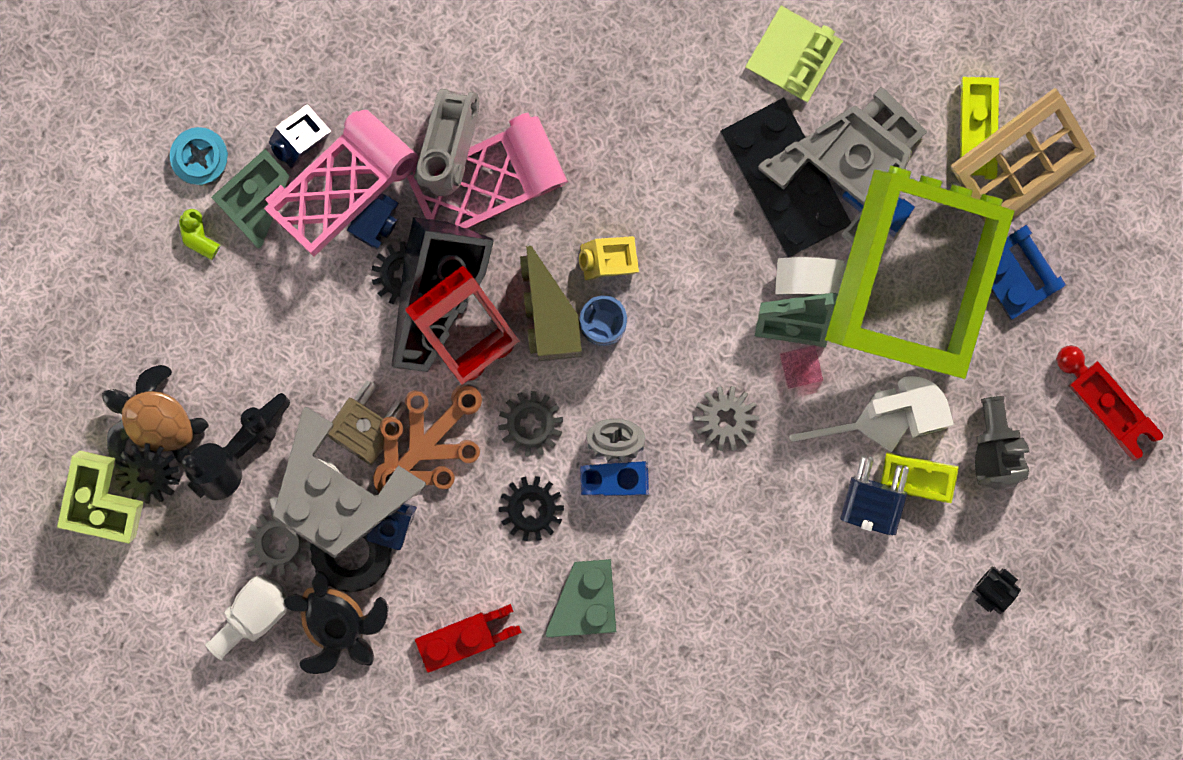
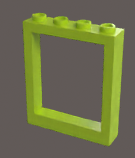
[825,166,1015,379]

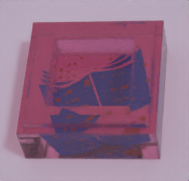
[779,345,824,389]

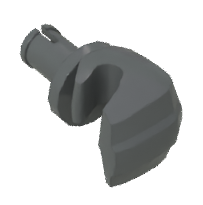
[975,396,1030,490]

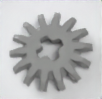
[694,386,759,451]
[245,511,311,576]

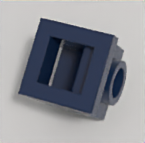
[347,193,399,252]

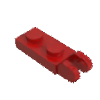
[414,604,522,673]

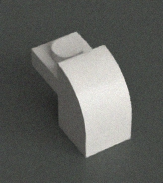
[775,257,847,298]
[866,376,954,438]

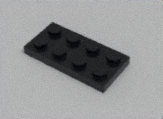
[720,97,852,258]

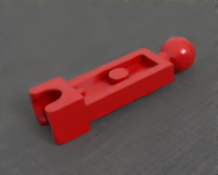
[1056,345,1164,461]

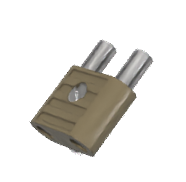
[327,381,406,465]

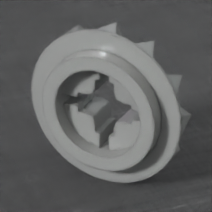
[587,419,645,462]

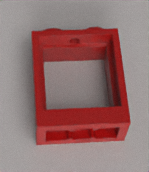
[405,266,520,385]

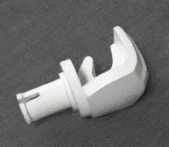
[205,574,288,660]

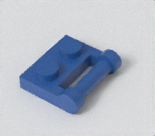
[972,224,1066,320]

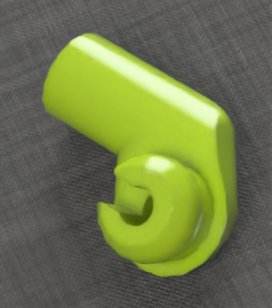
[179,209,221,260]

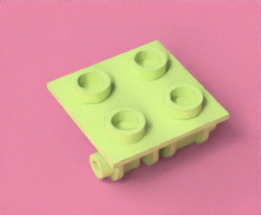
[745,6,843,103]

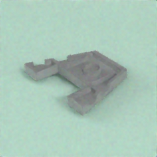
[758,105,912,244]
[273,406,426,558]

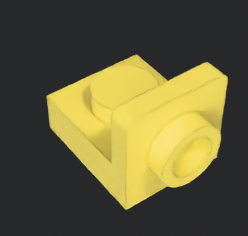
[579,236,639,280]

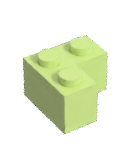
[57,451,143,544]

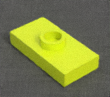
[881,452,959,503]

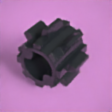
[972,566,1021,614]

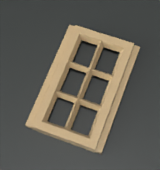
[950,88,1096,223]

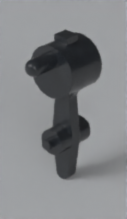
[182,393,290,500]

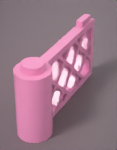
[264,110,418,257]
[407,113,568,229]

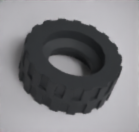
[310,534,392,592]

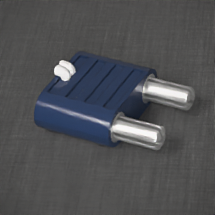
[840,455,909,535]

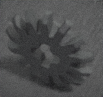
[498,391,563,456]

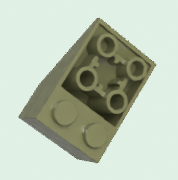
[520,246,582,361]

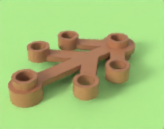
[373,384,482,493]

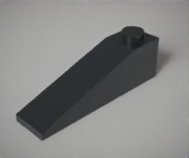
[392,217,494,372]

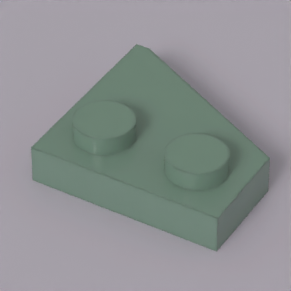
[211,149,290,249]
[755,293,838,348]
[546,559,616,638]

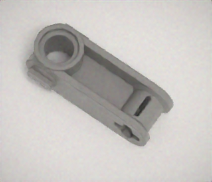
[414,89,480,196]

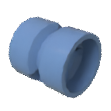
[580,295,627,347]

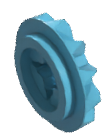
[170,127,228,186]

